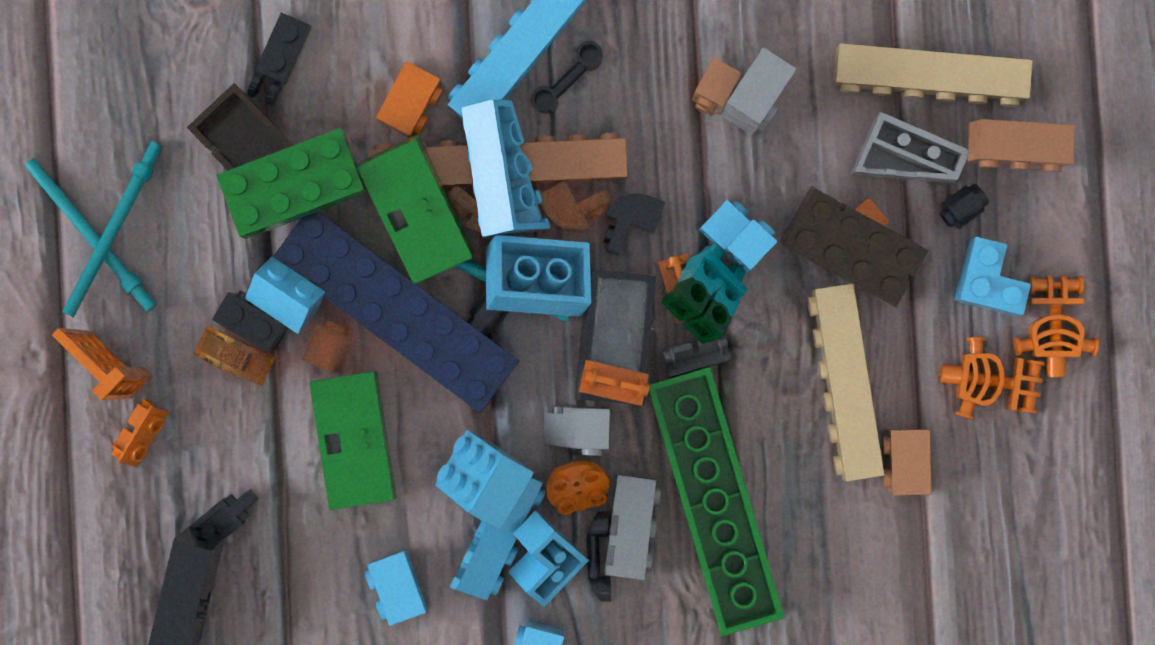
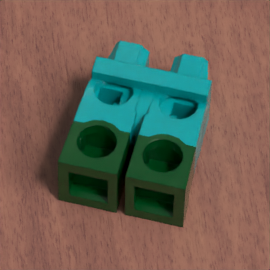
[661,243,748,344]

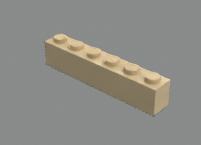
[832,43,1033,107]
[808,284,885,482]

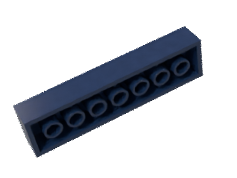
[273,212,520,413]

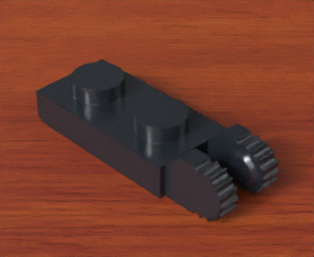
[247,12,311,106]

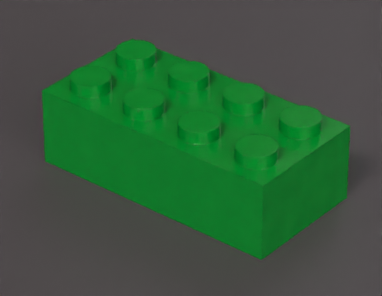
[216,128,367,240]

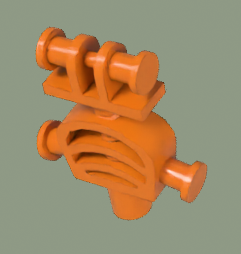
[1013,275,1099,377]
[938,337,1045,420]

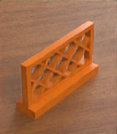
[52,328,152,400]

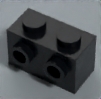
[212,290,288,353]

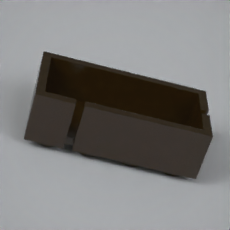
[187,83,294,171]
[780,186,929,308]

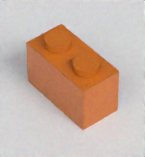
[376,61,444,138]

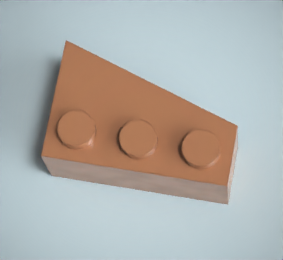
[968,119,1075,172]

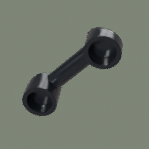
[531,41,603,114]
[586,511,611,602]

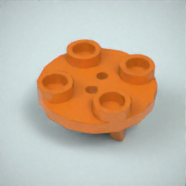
[546,459,609,515]

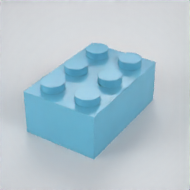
[486,235,591,317]
[435,430,534,530]

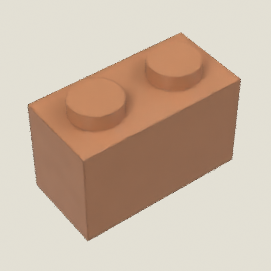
[691,57,742,116]
[881,429,932,495]

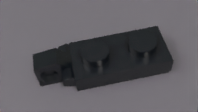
[174,489,259,539]

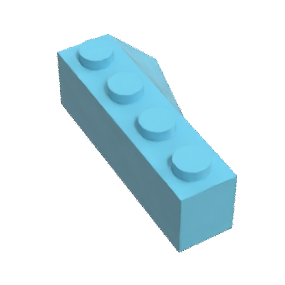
[462,99,551,237]
[450,476,546,601]

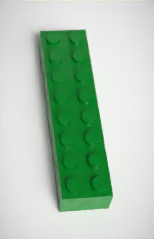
[649,367,785,637]

